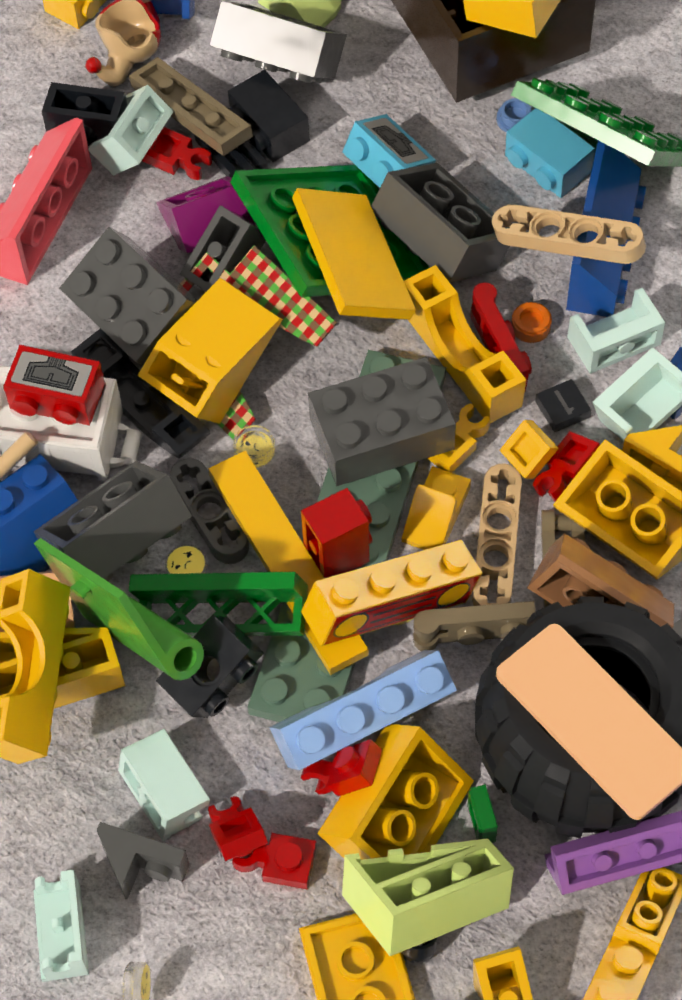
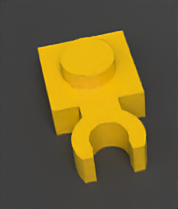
[427,403,490,473]

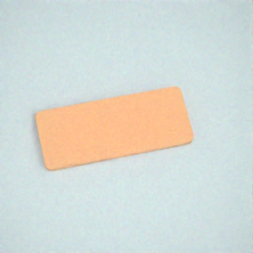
[496,624,682,820]

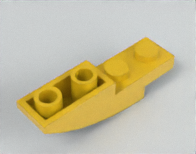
[583,867,682,1000]

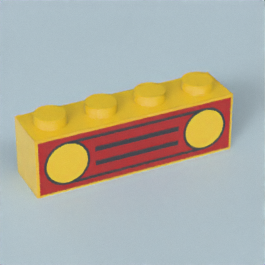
[301,539,483,647]

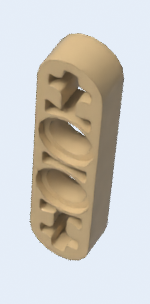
[492,205,646,264]
[472,464,522,606]

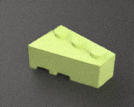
[342,839,514,956]

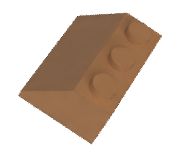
[527,533,674,628]

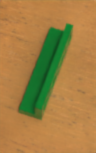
[128,572,308,636]

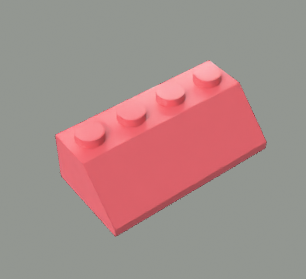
[0,118,92,285]

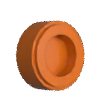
[511,302,552,343]

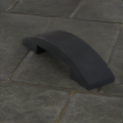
[71,328,210,459]

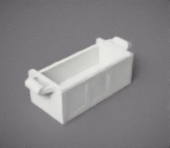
[0,365,142,481]

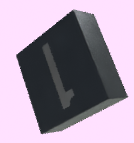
[535,379,592,433]

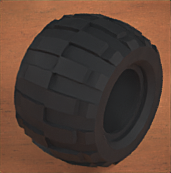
[475,597,682,838]

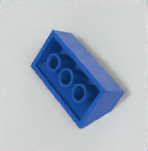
[566,140,646,317]
[0,454,78,576]

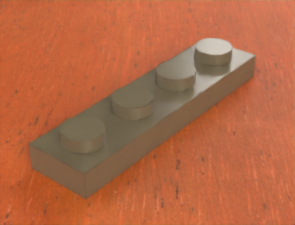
[129,57,253,156]

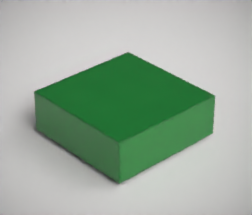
[467,784,498,843]

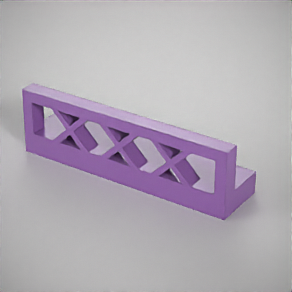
[544,810,682,895]

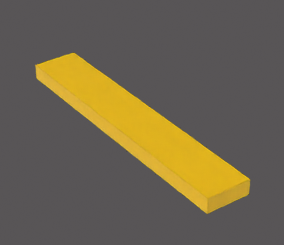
[208,451,369,675]

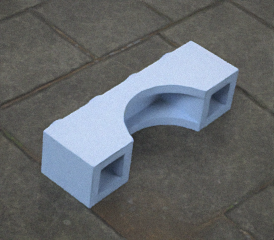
[269,650,457,770]

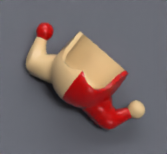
[85,0,161,87]

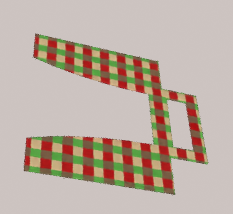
[180,245,337,442]

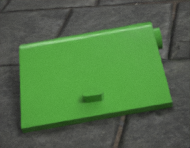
[34,538,204,681]

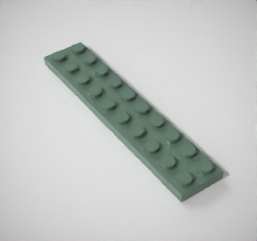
[247,350,446,722]

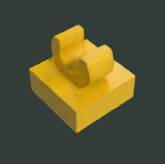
[499,420,559,479]

